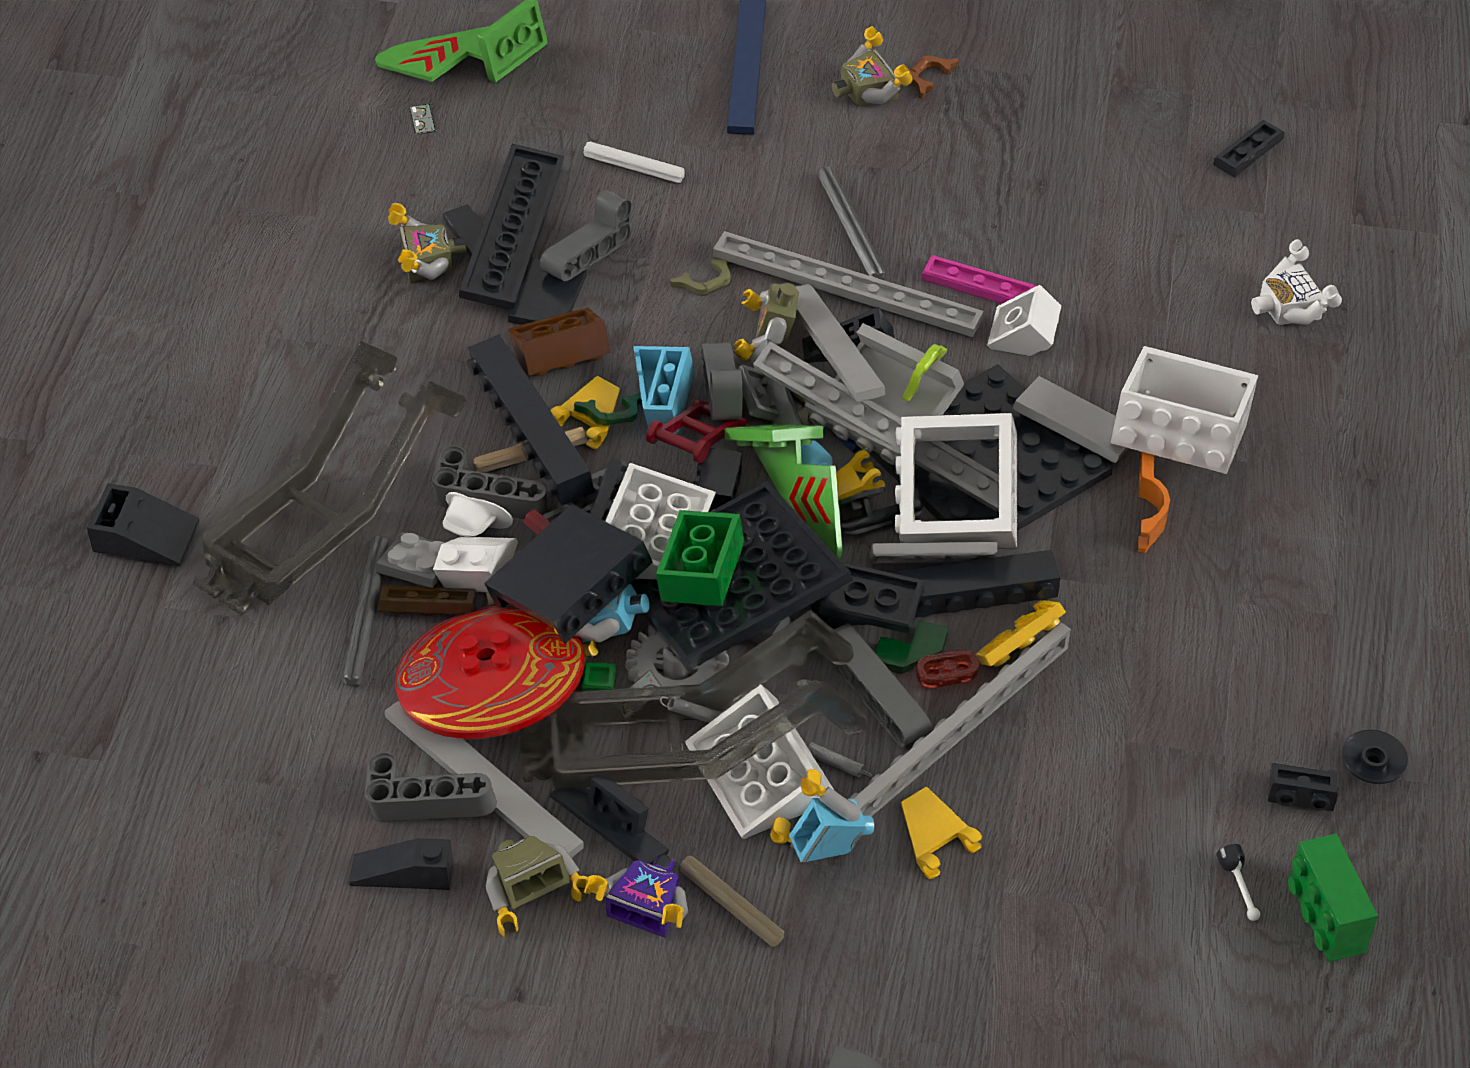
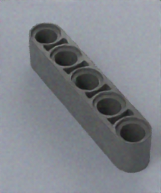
[819,623,932,747]

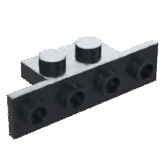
[550,772,669,865]

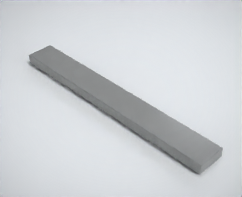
[796,283,885,402]
[385,700,584,858]

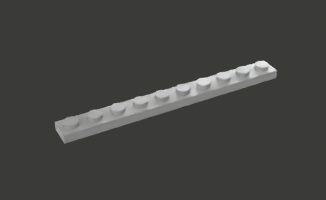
[713,231,984,337]
[753,342,999,513]
[849,622,1071,817]

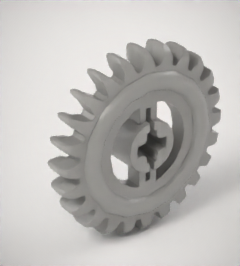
[625,625,729,705]

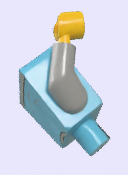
[554,584,649,643]
[770,769,874,862]

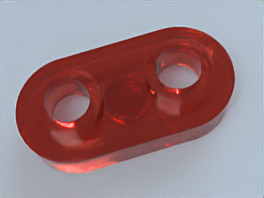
[916,650,979,688]

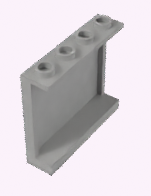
[804,323,964,465]

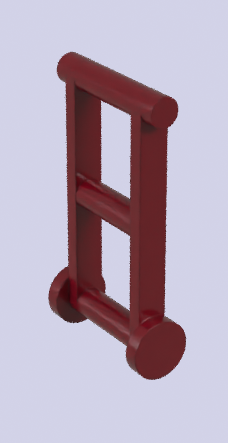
[646,398,748,464]

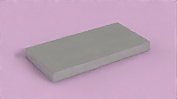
[1012,376,1129,463]
[869,542,998,564]

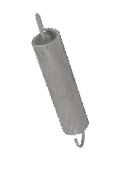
[660,696,723,723]
[804,742,873,778]

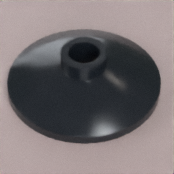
[1342,729,1408,784]

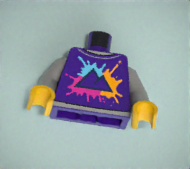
[584,854,688,938]

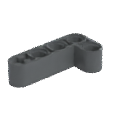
[540,190,632,281]
[701,342,742,421]
[432,445,548,519]
[365,752,497,821]

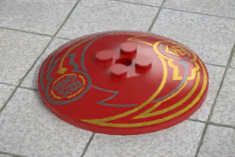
[395,604,584,739]

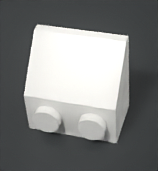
[987,285,1061,356]
[433,537,518,592]

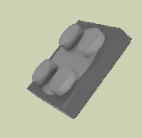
[376,532,444,588]

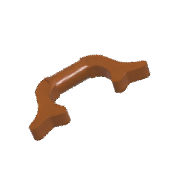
[909,55,959,98]

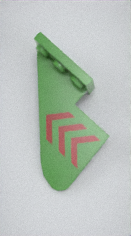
[375,0,548,83]
[724,424,842,560]

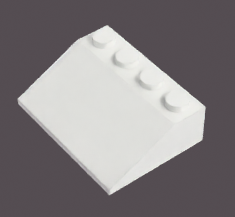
[606,463,716,579]
[685,685,834,839]

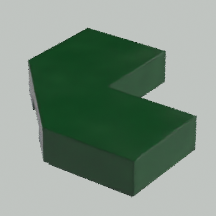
[875,620,949,674]

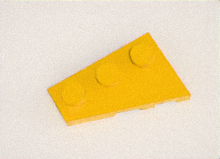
[975,600,1066,667]

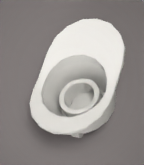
[443,492,513,537]

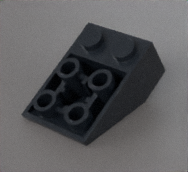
[87,483,200,566]

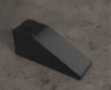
[802,307,895,363]
[349,838,453,890]

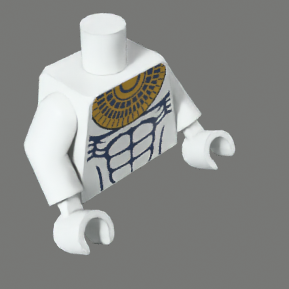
[1251,239,1342,325]

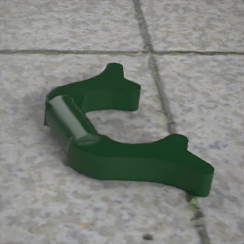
[574,393,642,426]

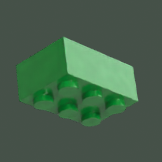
[656,510,744,606]
[1287,833,1378,962]

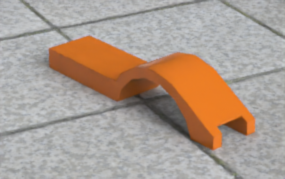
[1138,451,1170,553]

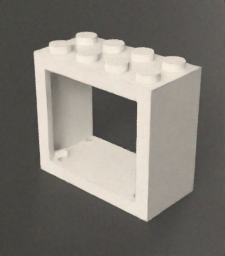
[1111,346,1258,474]
[895,413,1017,549]

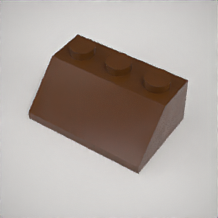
[507,307,611,377]

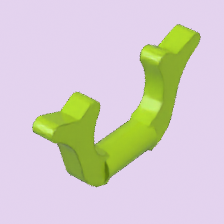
[902,344,947,402]

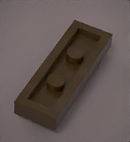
[379,586,476,616]

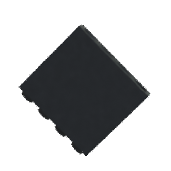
[484,504,653,644]

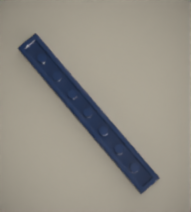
[727,0,766,134]

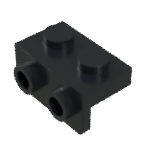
[1268,763,1339,812]

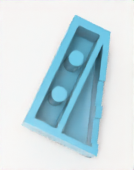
[633,346,695,434]

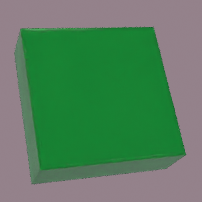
[582,662,617,696]

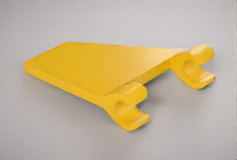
[550,376,620,449]
[836,450,885,501]
[901,786,982,879]

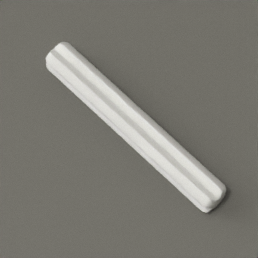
[584,141,685,183]

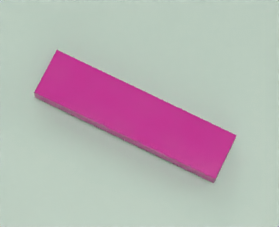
[922,255,1036,304]

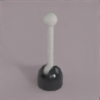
[1216,844,1260,921]

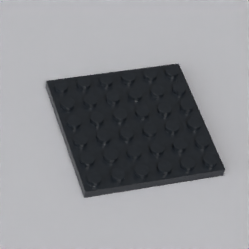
[868,364,1113,531]
[630,481,853,671]

